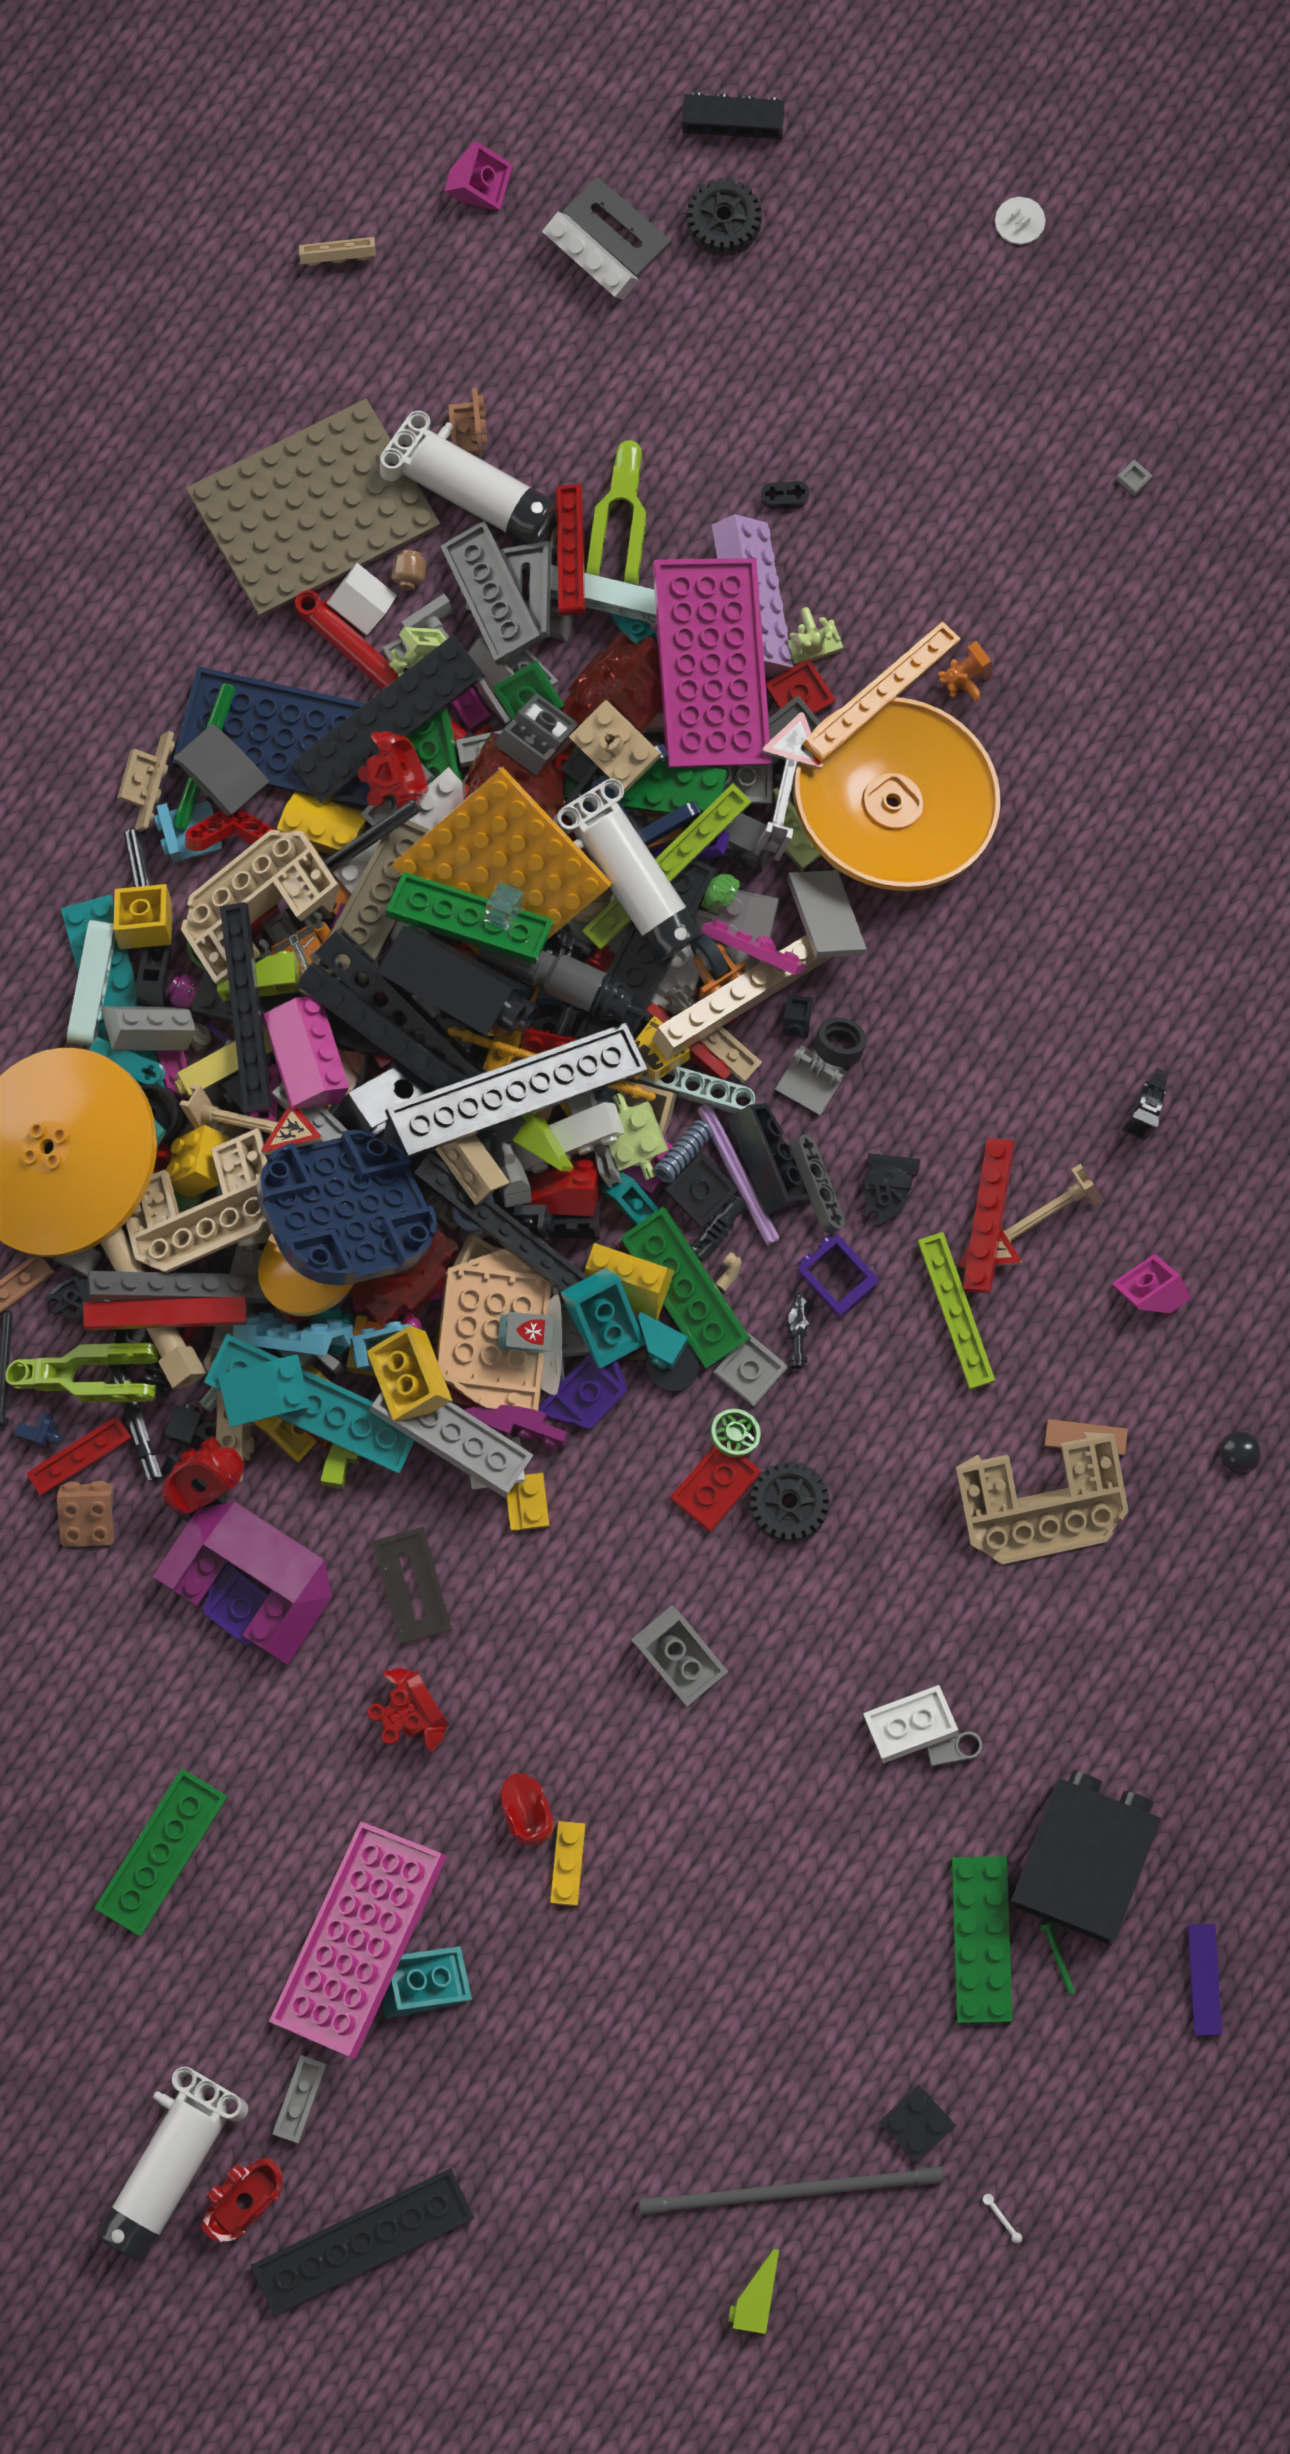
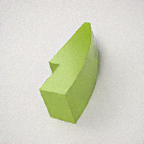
[321,1444,360,1489]

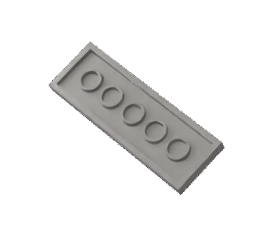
[369,1392,533,1498]

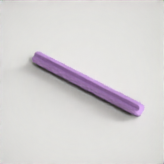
[698,1103,779,1245]

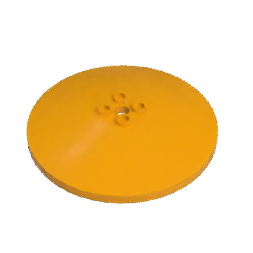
[793,697,1000,891]
[0,1048,157,1257]

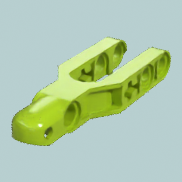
[586,440,647,586]
[5,1343,159,1403]

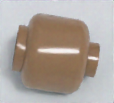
[392,550,427,590]

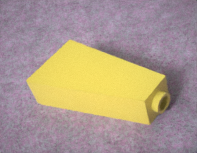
[174,1026,273,1099]

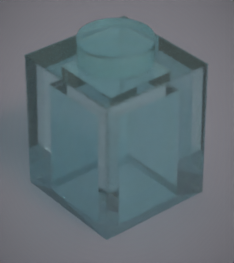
[484,882,524,930]

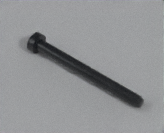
[0,1310,13,1427]

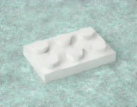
[863,1685,959,1763]

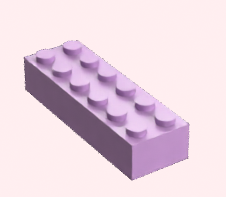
[712,514,793,678]

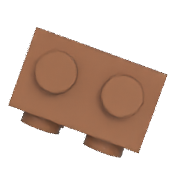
[448,388,488,454]
[57,1481,114,1547]

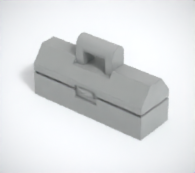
[491,1131,531,1208]

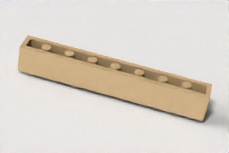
[652,935,831,1060]

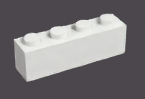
[542,212,640,300]
[513,1102,625,1174]

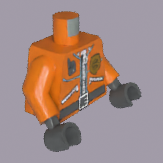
[257,909,331,978]

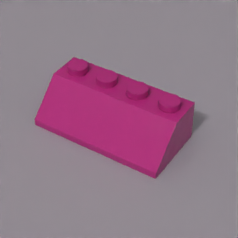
[262,996,349,1109]

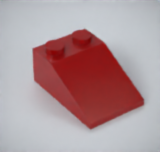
[520,1159,600,1217]

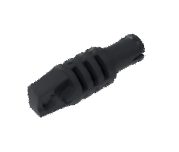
[691,1195,747,1262]

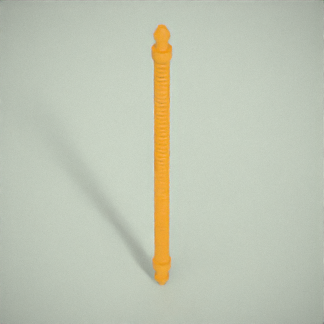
[447,1027,656,1101]

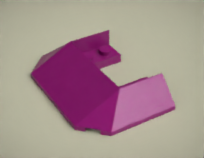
[153,1501,332,1665]

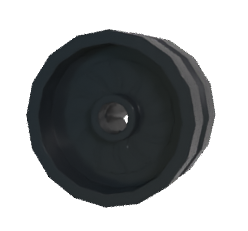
[140,1084,187,1143]

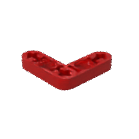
[185,808,275,851]

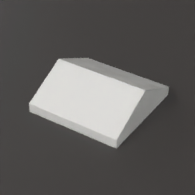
[326,563,397,636]

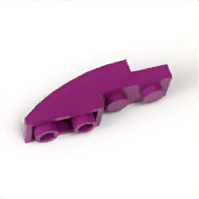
[464,1405,568,1449]

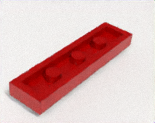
[647,1002,731,1080]
[26,1416,132,1497]

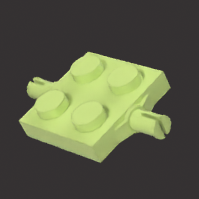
[608,1093,669,1180]

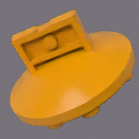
[258,1233,354,1316]

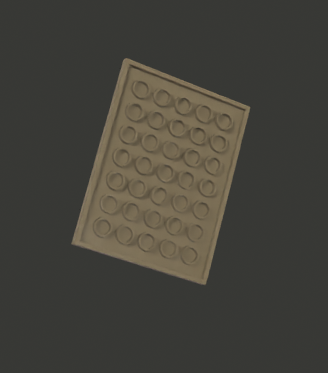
[186,398,440,618]

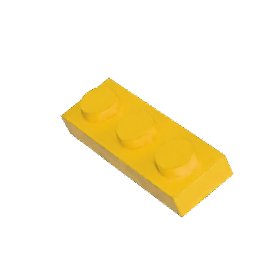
[550,1821,586,1906]

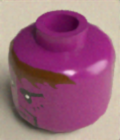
[167,974,201,1012]

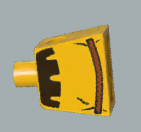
[631,1016,690,1081]

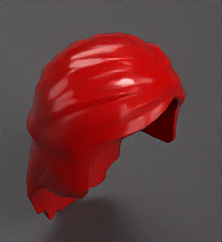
[500,1772,554,1847]

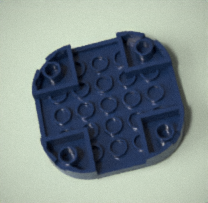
[257,1130,437,1285]

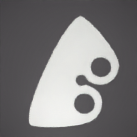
[541,1294,562,1395]

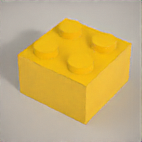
[114,884,172,949]
[166,1125,230,1198]

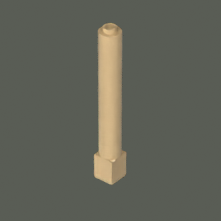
[101,1227,207,1388]

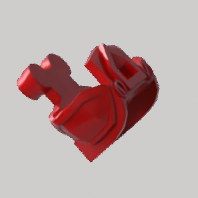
[358,731,429,809]
[161,1436,244,1514]
[368,1668,450,1753]
[202,2158,283,2242]

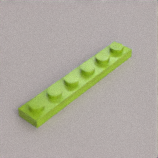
[918,1232,995,1390]

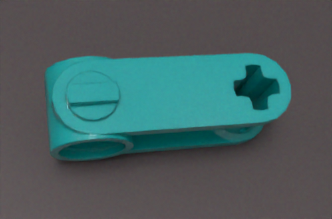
[89,1036,166,1085]

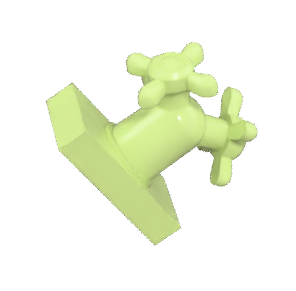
[789,607,843,666]
[389,627,447,677]

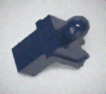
[14,1412,62,1449]

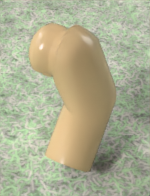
[715,1253,742,1293]

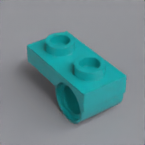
[609,613,658,654]

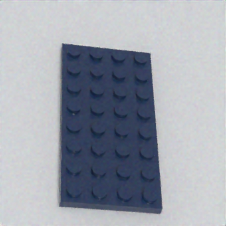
[172,666,371,808]

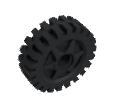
[686,178,762,256]
[750,1461,829,1543]

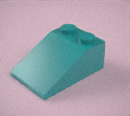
[561,1268,645,1369]
[217,1354,310,1427]
[382,1946,472,2018]

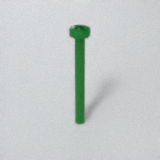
[1040,1922,1075,1994]

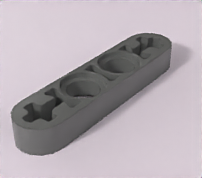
[791,1135,845,1234]

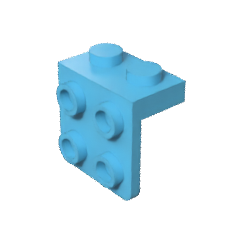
[154,801,222,863]
[352,1322,419,1371]

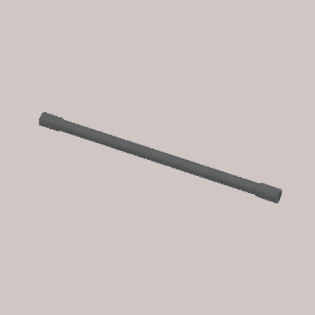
[639,2166,943,2215]

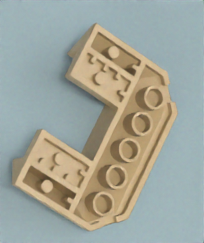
[181,830,340,985]
[126,1128,268,1273]
[956,1432,1128,1564]

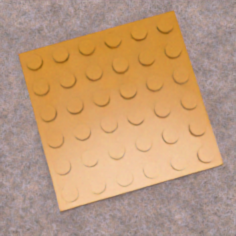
[392,767,612,973]

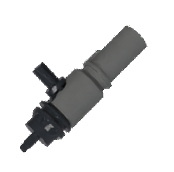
[478,948,651,1037]

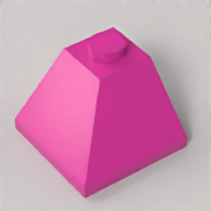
[444,141,513,211]
[1112,1254,1192,1313]

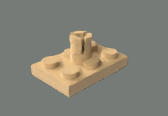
[569,700,662,792]

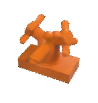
[938,641,993,702]

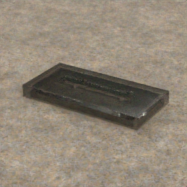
[372,1527,453,1645]

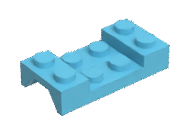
[233,1310,353,1355]

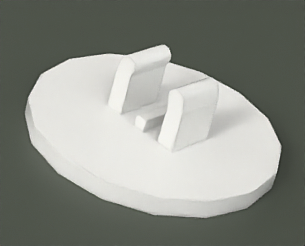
[995,197,1046,245]

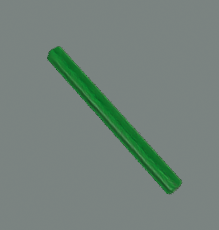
[173,683,235,831]

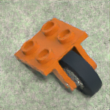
[690,933,747,1002]

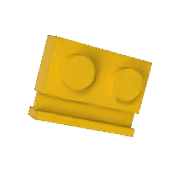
[507,1473,550,1532]

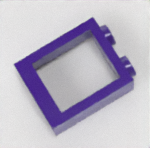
[797,1234,880,1320]

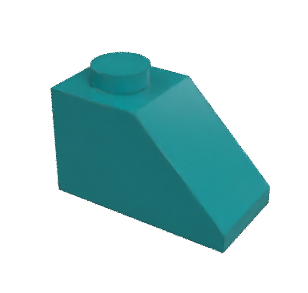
[599,1171,659,1225]
[638,1312,688,1370]

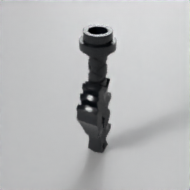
[785,1291,812,1369]

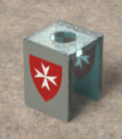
[498,1312,554,1353]

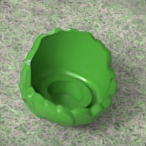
[704,874,740,915]

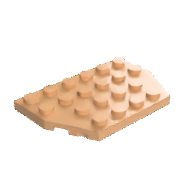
[436,1249,552,1411]

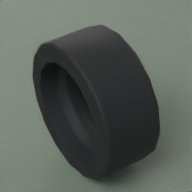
[814,1017,867,1068]

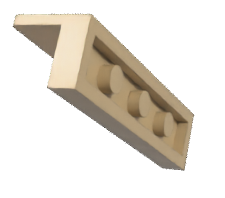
[436,1135,509,1205]

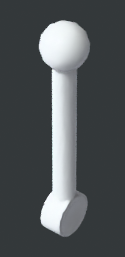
[983,2194,1022,2244]

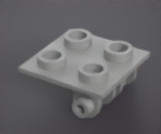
[775,1046,847,1116]

